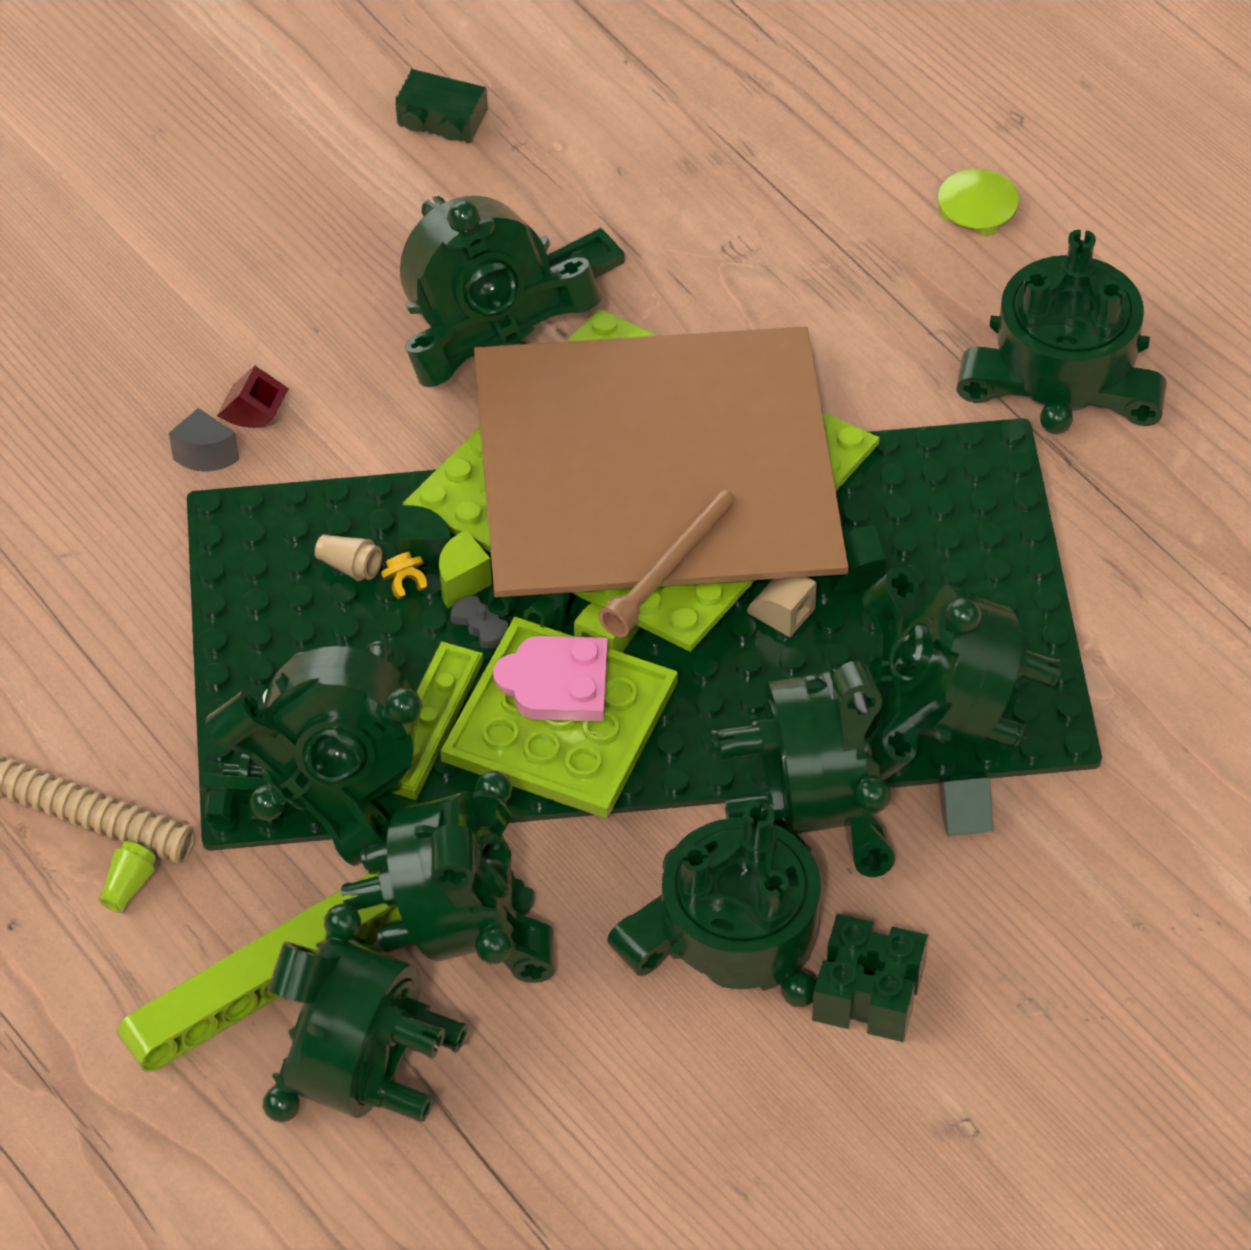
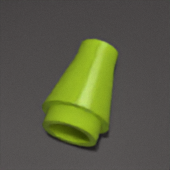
[98,841,156,913]

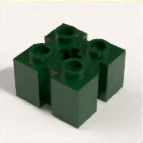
[812,914,928,1042]

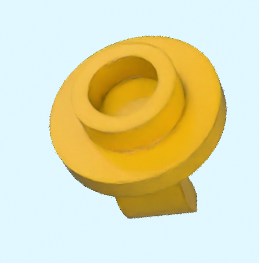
[381,552,427,599]

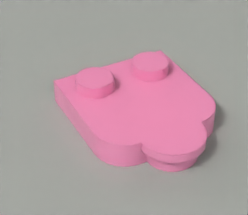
[493,636,608,721]

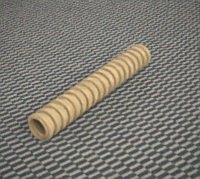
[0,755,195,865]

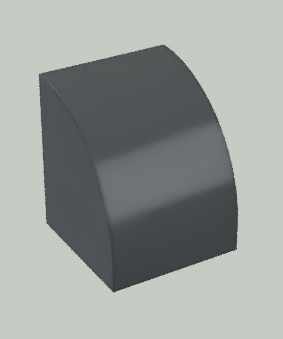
[169,408,239,472]

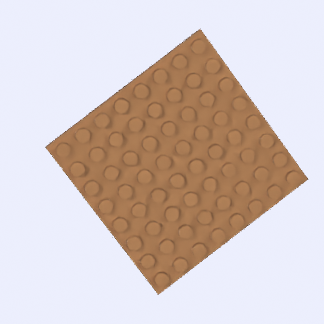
[474,326,848,597]

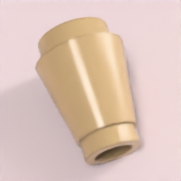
[315,534,383,581]

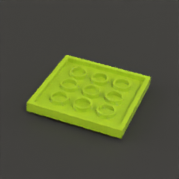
[440,617,678,819]

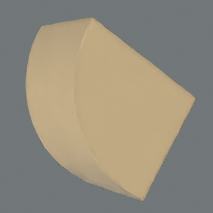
[747,577,816,637]

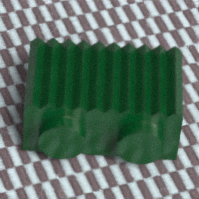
[395,69,488,144]

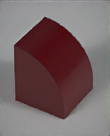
[217,365,289,428]

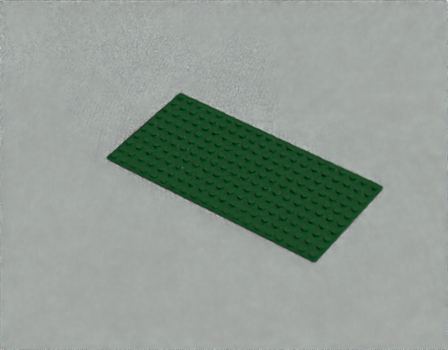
[187,418,1102,851]

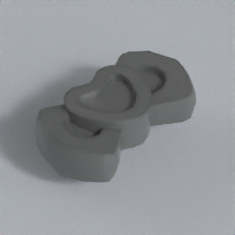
[450,596,509,649]

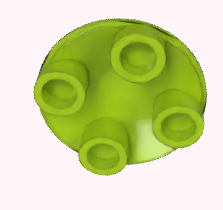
[938,168,1019,236]

